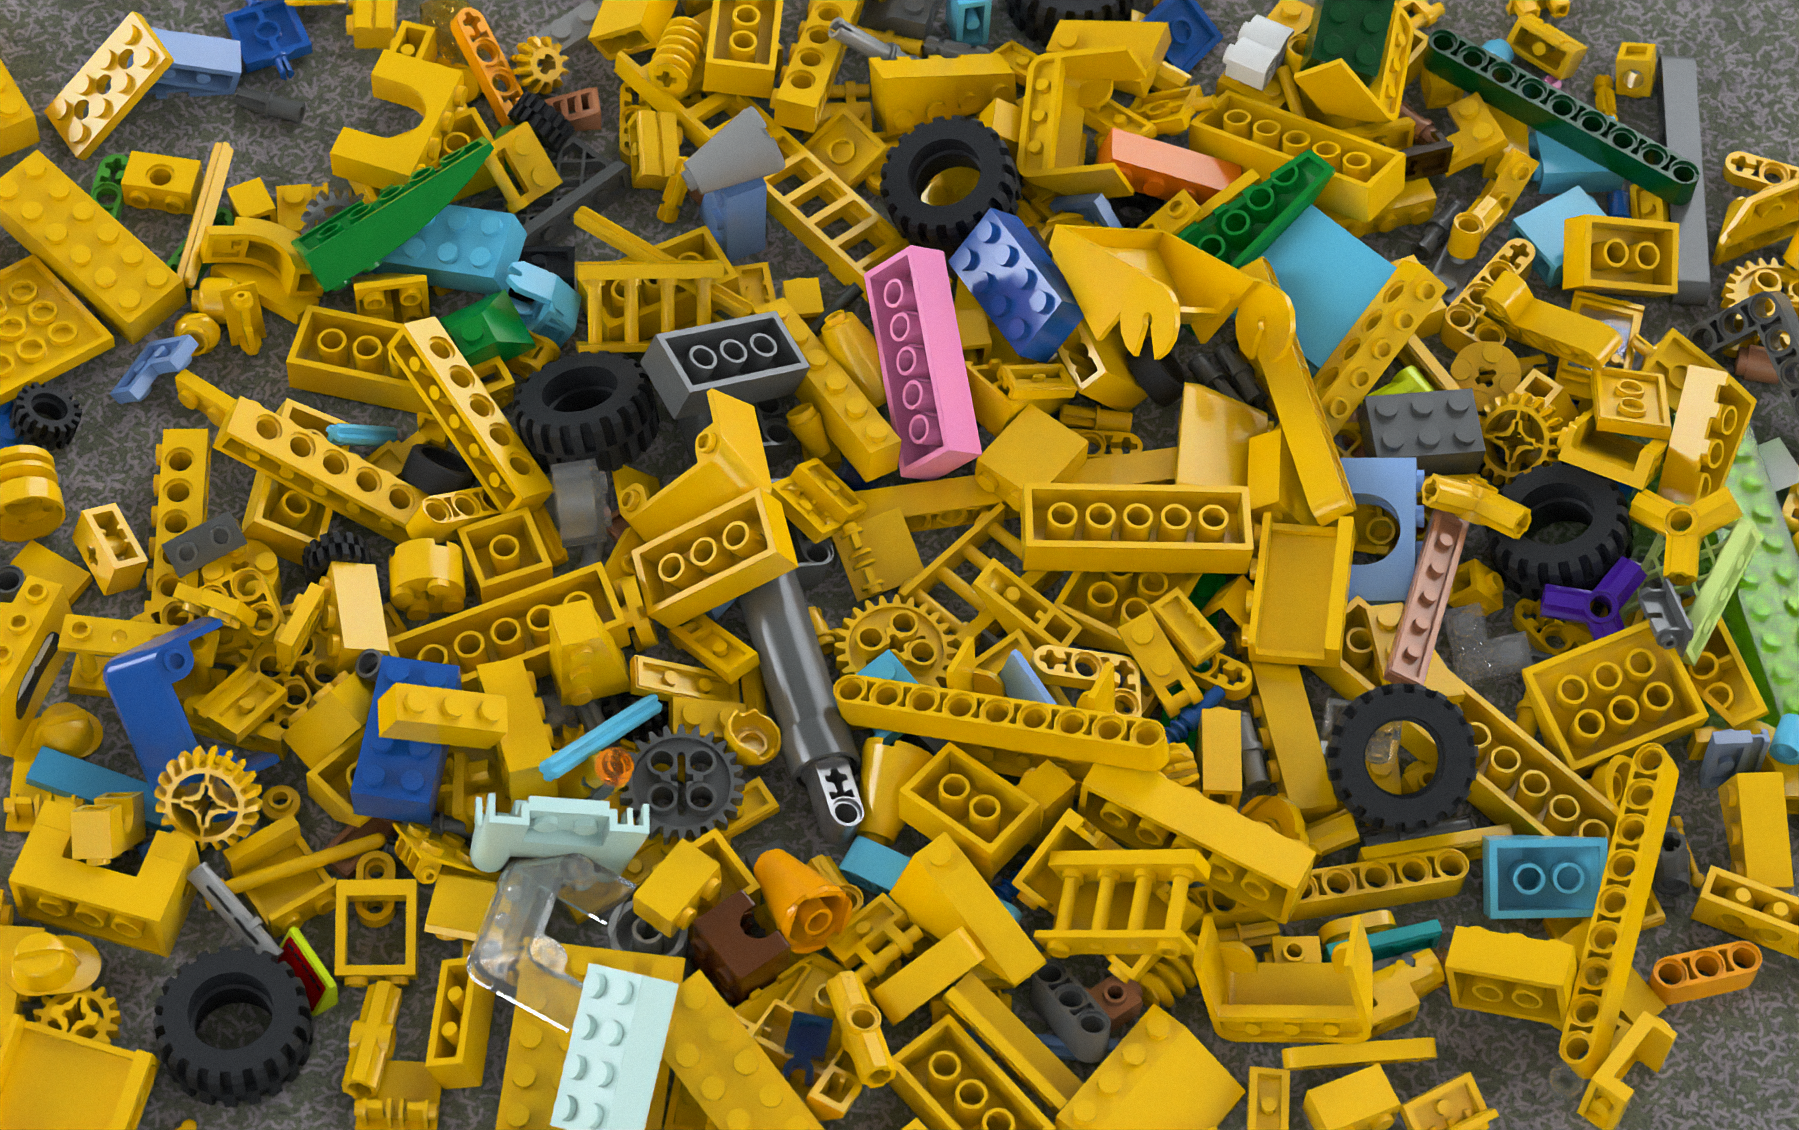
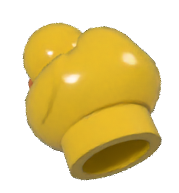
[174,312,221,356]

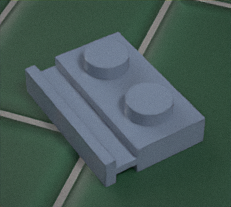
[1698,729,1771,788]

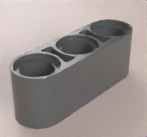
[1029,958,1111,1063]

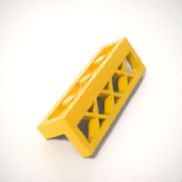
[941,970,1084,1115]

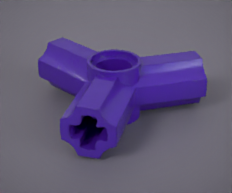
[1540,556,1648,641]

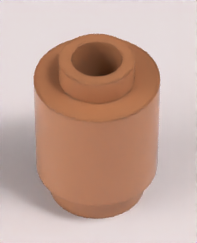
[1734,344,1779,385]

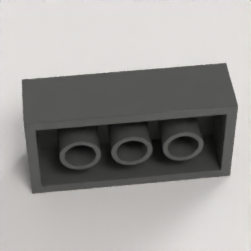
[640,311,810,420]

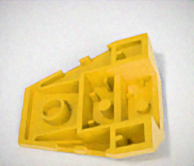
[730,952,879,1121]

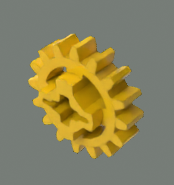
[33,985,122,1045]

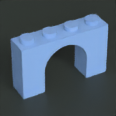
[1340,457,1425,606]

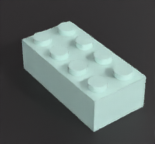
[550,963,679,1130]

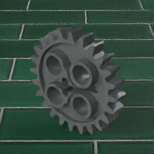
[618,724,745,846]

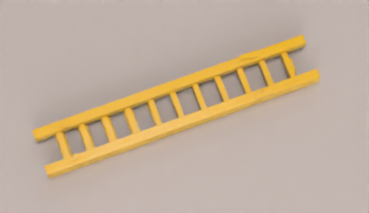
[614,48,953,303]

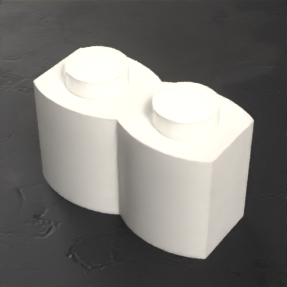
[1223,14,1294,91]

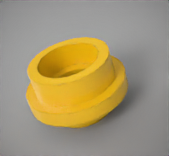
[262,785,301,822]

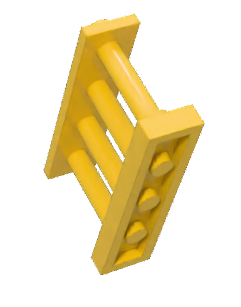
[575,260,724,354]
[898,502,1064,652]
[57,614,229,706]
[1033,849,1211,958]

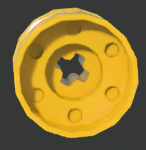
[0,445,66,543]

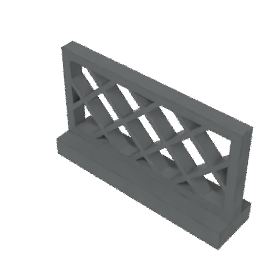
[471,135,632,246]

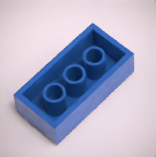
[948,208,1084,363]
[350,655,462,825]

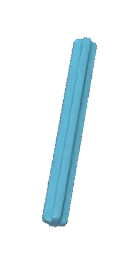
[539,694,662,782]

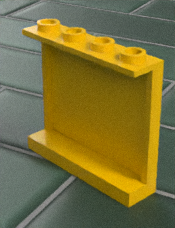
[0,1013,161,1130]

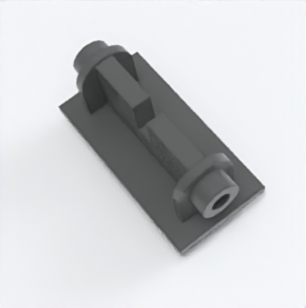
[161,510,247,578]
[1638,578,1694,657]

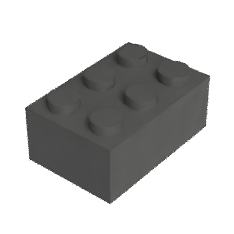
[1358,388,1486,476]

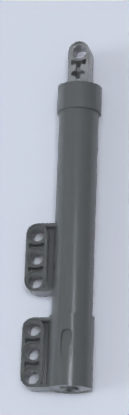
[678,397,864,846]

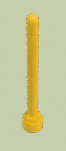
[203,832,387,911]

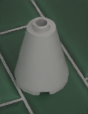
[681,106,786,195]

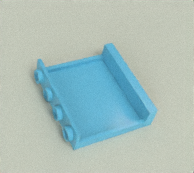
[1230,204,1397,379]

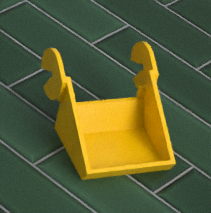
[1049,224,1296,363]

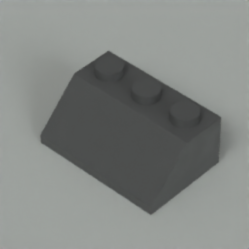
[860,0,942,47]

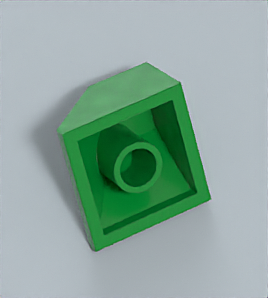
[440,289,536,367]

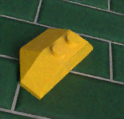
[1712,177,1799,266]

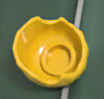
[723,708,781,766]

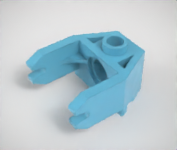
[483,261,582,348]

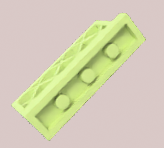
[1619,500,1761,666]

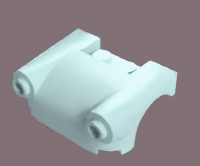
[469,793,649,880]

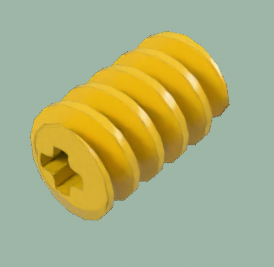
[647,16,708,94]
[1138,932,1199,1008]

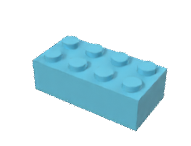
[372,204,527,295]

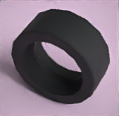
[1126,336,1189,407]
[402,444,476,496]

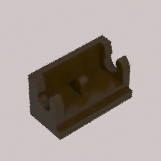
[1378,130,1454,182]

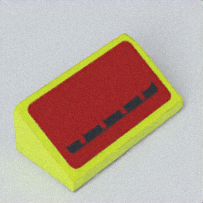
[277,926,339,1016]

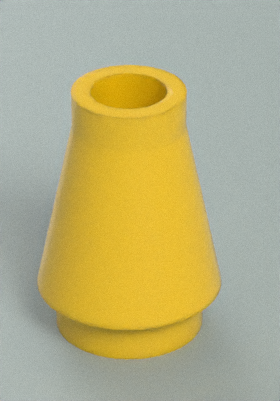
[786,402,831,459]

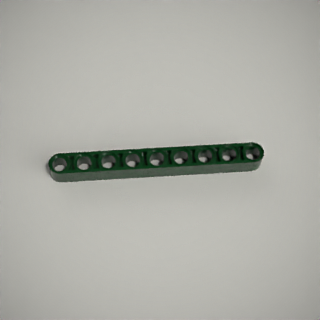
[1423,29,1700,206]

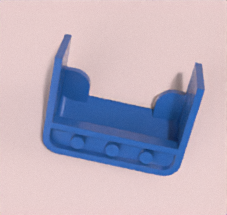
[103,617,280,794]

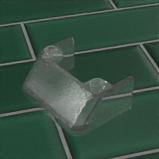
[466,853,636,1032]

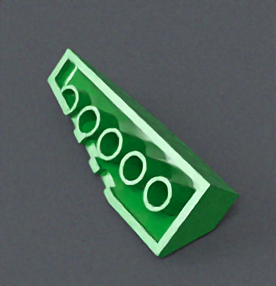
[291,136,494,292]
[1177,149,1336,336]

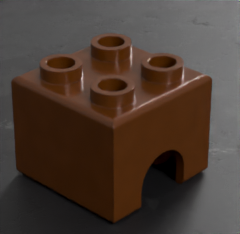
[690,889,790,1007]

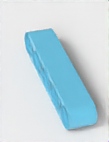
[838,836,1023,924]

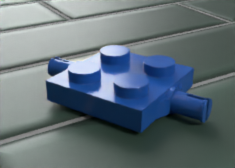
[223,0,313,80]

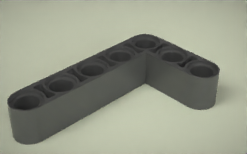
[1687,291,1799,421]

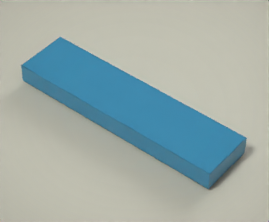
[26,745,174,833]

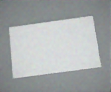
[1743,437,1799,494]

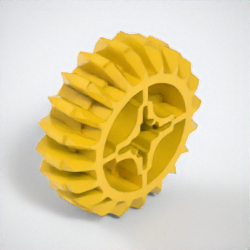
[1478,392,1564,485]
[154,745,263,851]

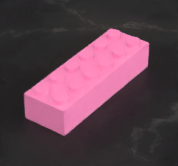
[864,245,982,481]

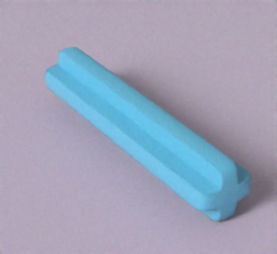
[326,423,398,447]

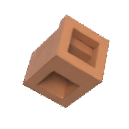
[1086,974,1143,1033]

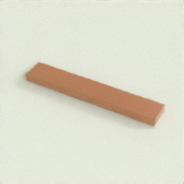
[1383,509,1470,686]

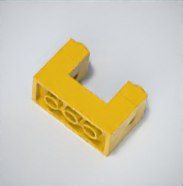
[8,799,200,958]

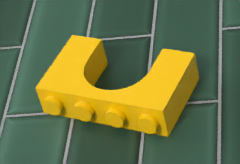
[330,49,468,189]

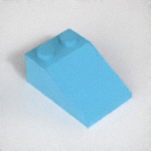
[1482,835,1608,919]

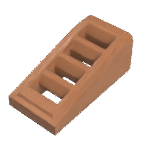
[544,87,602,131]

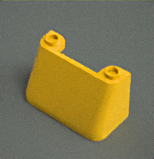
[1174,382,1274,522]
[1011,808,1203,984]

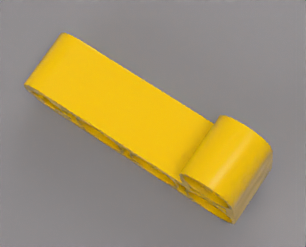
[1440,238,1535,353]
[1481,270,1623,371]
[129,567,287,643]

